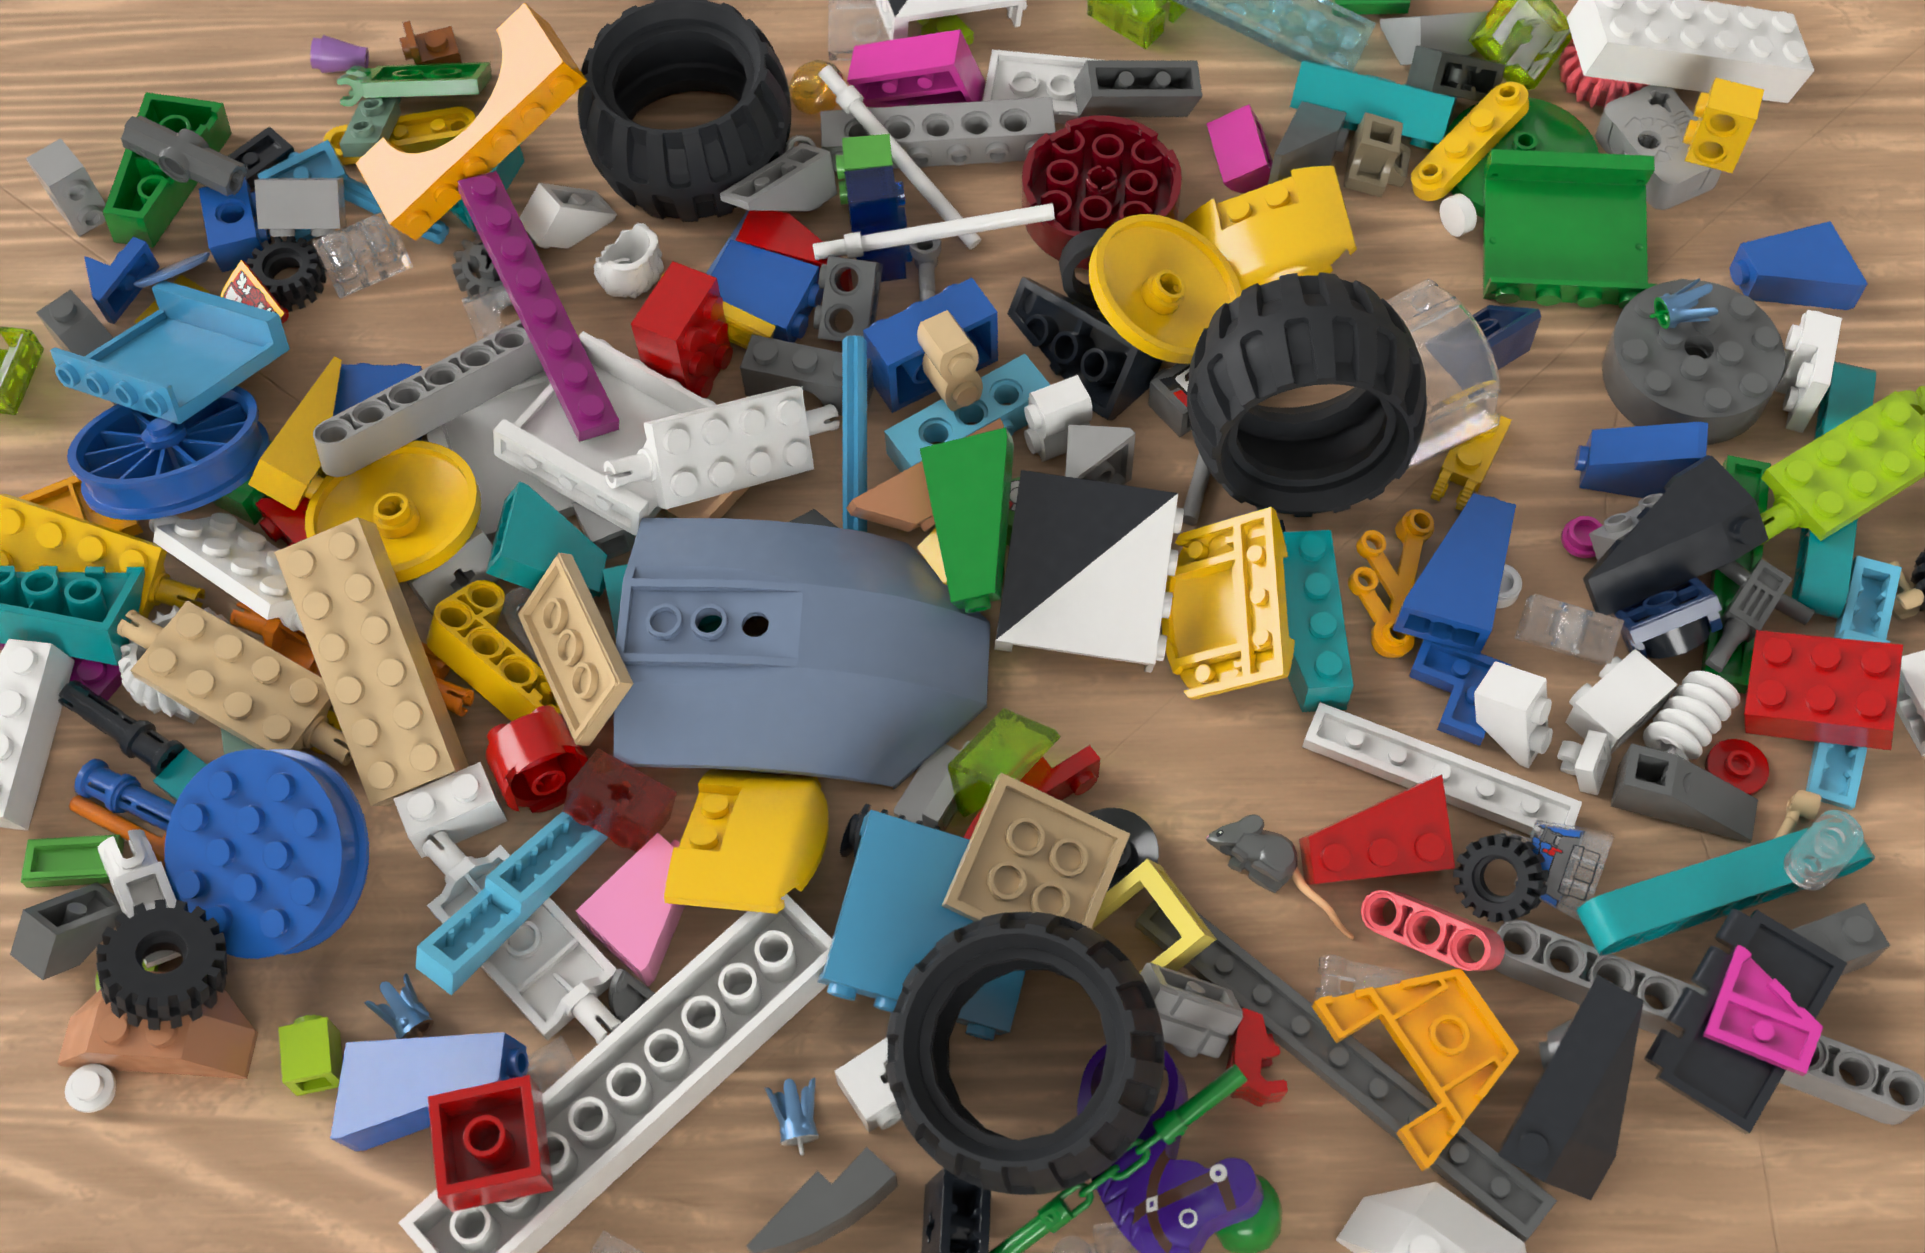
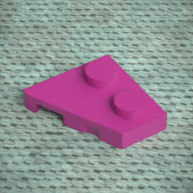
[1703,945,1823,1076]

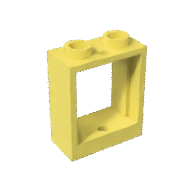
[1092,859,1217,973]

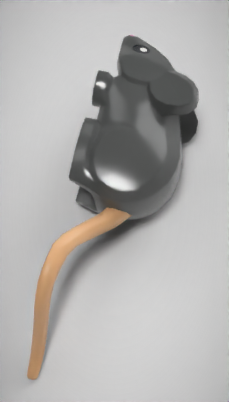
[1206,814,1354,940]

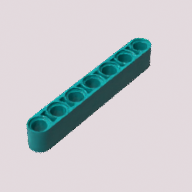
[1791,361,1876,619]
[1576,816,1875,956]

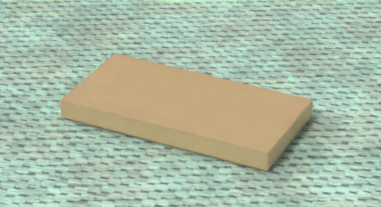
[518,553,634,746]

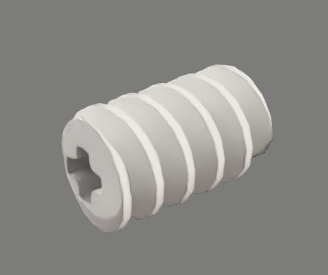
[1643,671,1741,761]

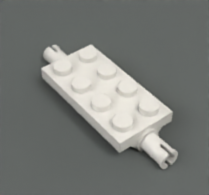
[604,386,839,510]
[149,513,306,635]
[422,831,622,1044]

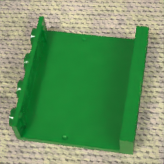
[1483,149,1657,309]

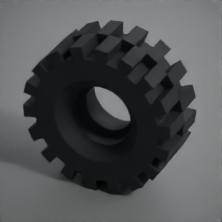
[96,899,228,1030]

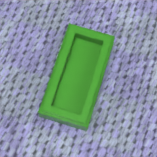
[21,834,125,888]

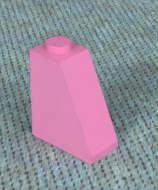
[576,833,685,987]

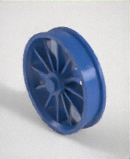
[67,386,270,520]

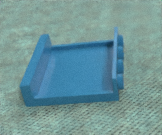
[50,280,290,425]
[817,810,1025,1041]

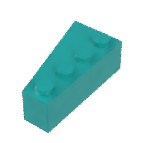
[1283,530,1354,712]

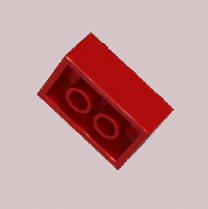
[631,261,733,398]
[1744,630,1903,750]

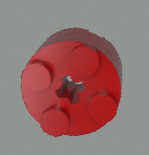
[485,705,592,813]

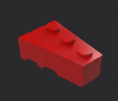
[1299,774,1456,885]

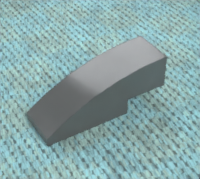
[746,1147,898,1253]

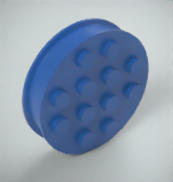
[165,749,369,959]

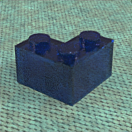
[845,165,913,282]

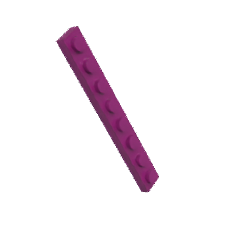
[458,171,619,442]

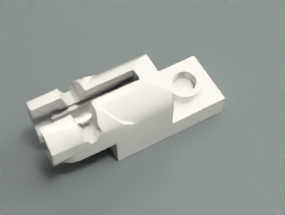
[98,829,181,968]

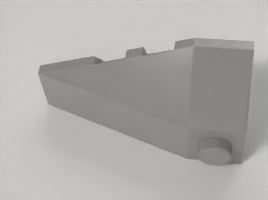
[1380,7,1552,65]

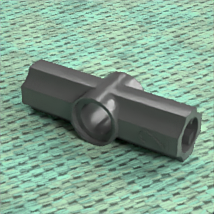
[121,116,246,196]

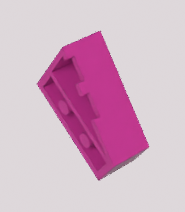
[847,29,986,108]

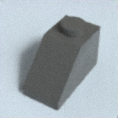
[10,882,123,980]

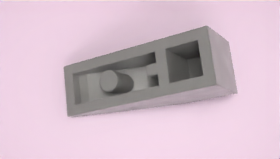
[720,143,837,211]

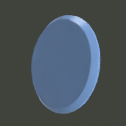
[133,252,210,288]

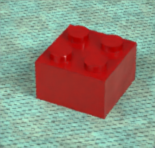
[428,1075,554,1212]

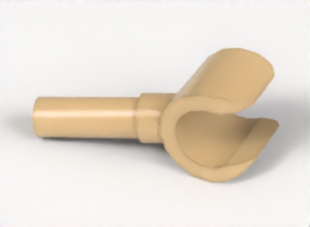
[1889,561,1924,620]
[1774,790,1821,839]

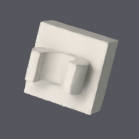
[1557,730,1612,795]

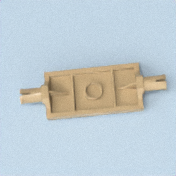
[117,600,352,766]

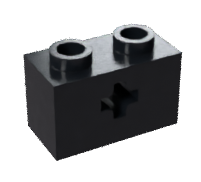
[921,1168,991,1253]

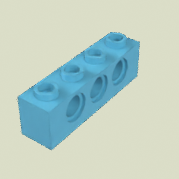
[884,353,1050,472]

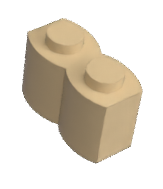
[917,310,983,411]

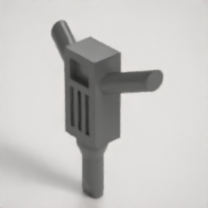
[1705,559,1815,673]

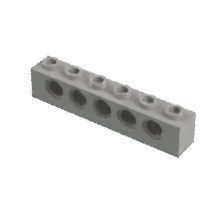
[820,97,1056,172]

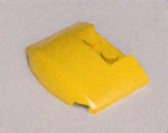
[1182,166,1357,291]
[1161,507,1295,700]
[664,769,829,914]

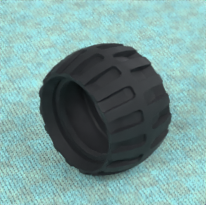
[577,0,792,222]
[1187,272,1427,517]
[886,912,1165,1195]

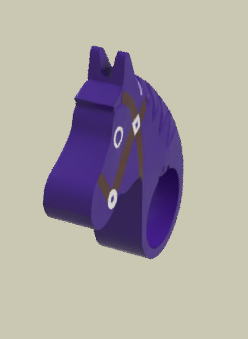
[1077,1044,1264,1253]

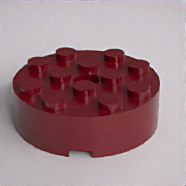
[1022,115,1182,270]

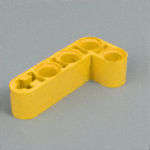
[426,580,562,721]

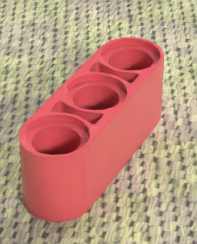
[1361,890,1505,971]

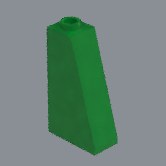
[920,427,1014,613]

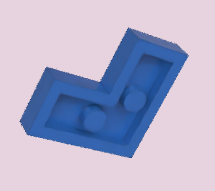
[1409,639,1511,746]

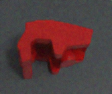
[1226,1008,1288,1107]

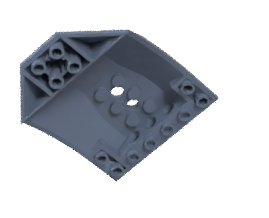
[614,518,990,789]

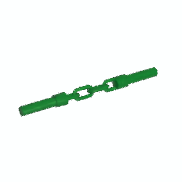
[989,1064,1248,1253]

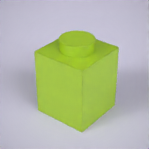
[278,1015,343,1096]

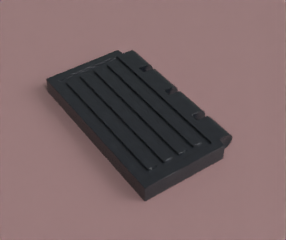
[1644,908,1848,1134]

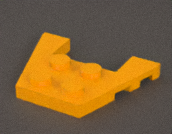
[1312,968,1519,1172]

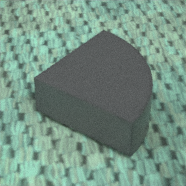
[608,969,655,1023]

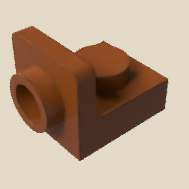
[399,21,462,64]

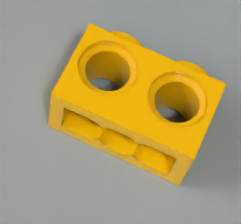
[1682,77,1764,173]

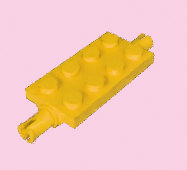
[0,494,205,619]

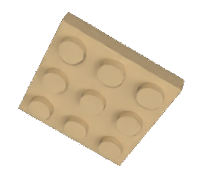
[942,773,1130,929]

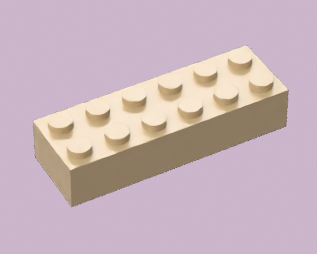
[274,517,469,806]

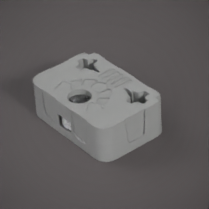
[1595,85,1722,210]

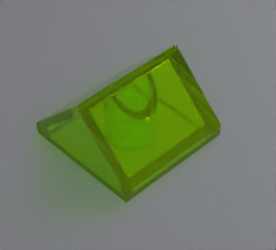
[947,708,1061,817]

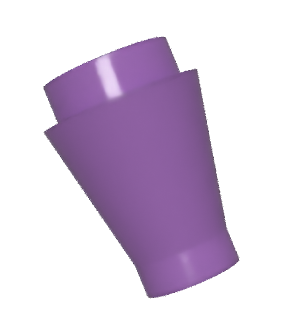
[311,35,369,73]

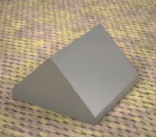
[1065,425,1136,485]

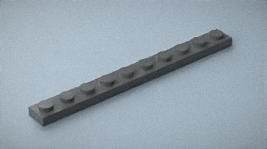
[1135,900,1557,1243]

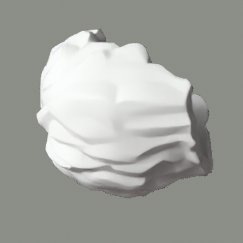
[594,223,664,299]

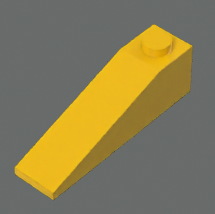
[248,356,342,511]

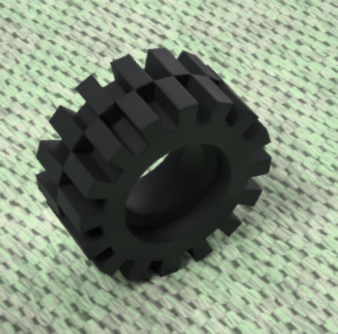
[247,236,327,312]
[1453,833,1549,923]

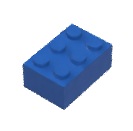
[863,277,998,413]

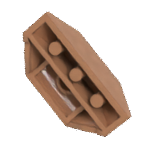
[846,418,1004,532]
[57,971,258,1079]

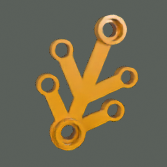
[1348,509,1434,658]

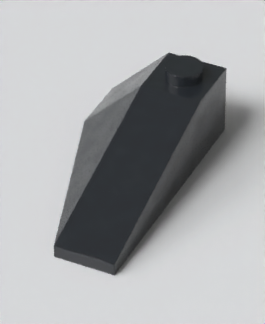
[1007,277,1163,421]
[1583,455,1769,618]
[1498,975,1644,1200]

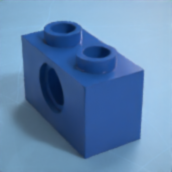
[199,177,272,273]

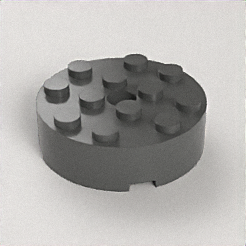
[1602,279,1785,445]

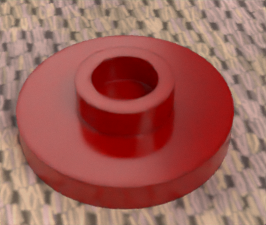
[1705,739,1769,796]

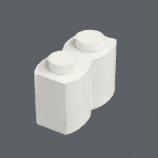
[1024,375,1092,462]

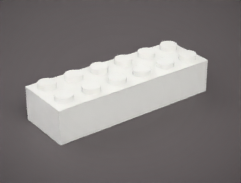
[1567,0,1814,103]

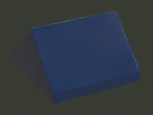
[1426,305,1542,389]

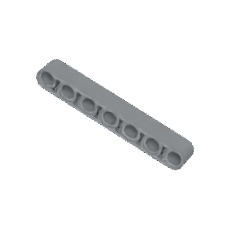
[313,320,544,477]

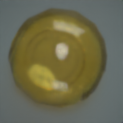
[789,59,848,115]

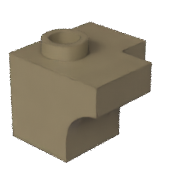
[1344,113,1411,197]

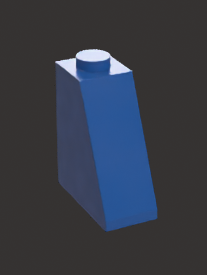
[1729,221,1868,310]
[1574,422,1708,498]

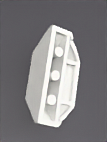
[1336,1182,1526,1253]

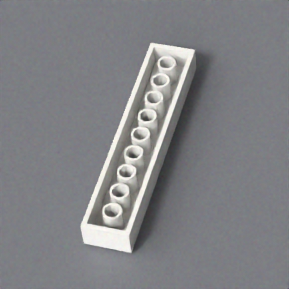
[399,894,832,1253]

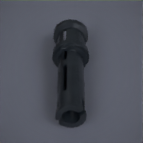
[58,680,185,776]

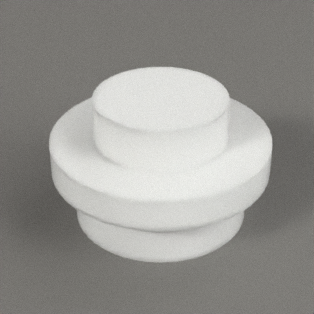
[65,1064,116,1113]

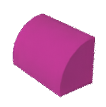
[1206,104,1273,193]

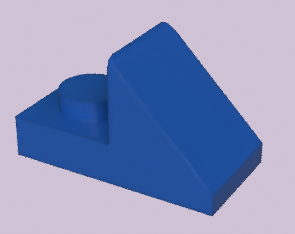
[84,237,160,324]

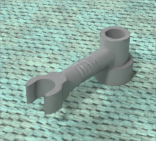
[909,239,941,301]

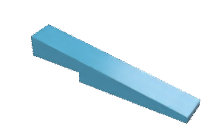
[1806,555,1902,810]
[416,770,645,996]

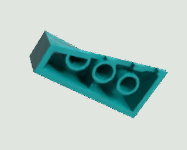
[1290,60,1458,150]
[0,566,145,665]

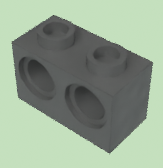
[814,256,883,342]

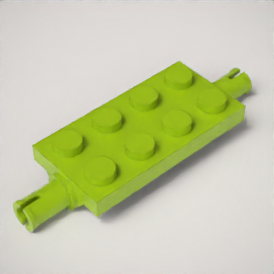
[1760,391,1925,545]

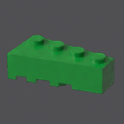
[103,92,232,248]

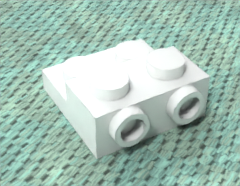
[1775,310,1842,433]

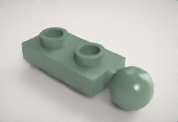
[339,97,402,157]

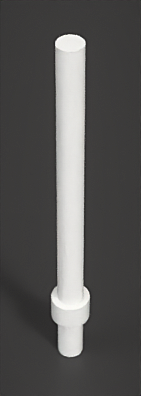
[819,65,981,250]
[813,203,1055,260]

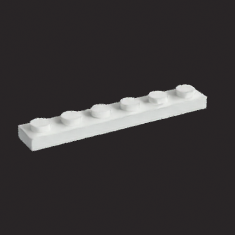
[1302,702,1582,845]

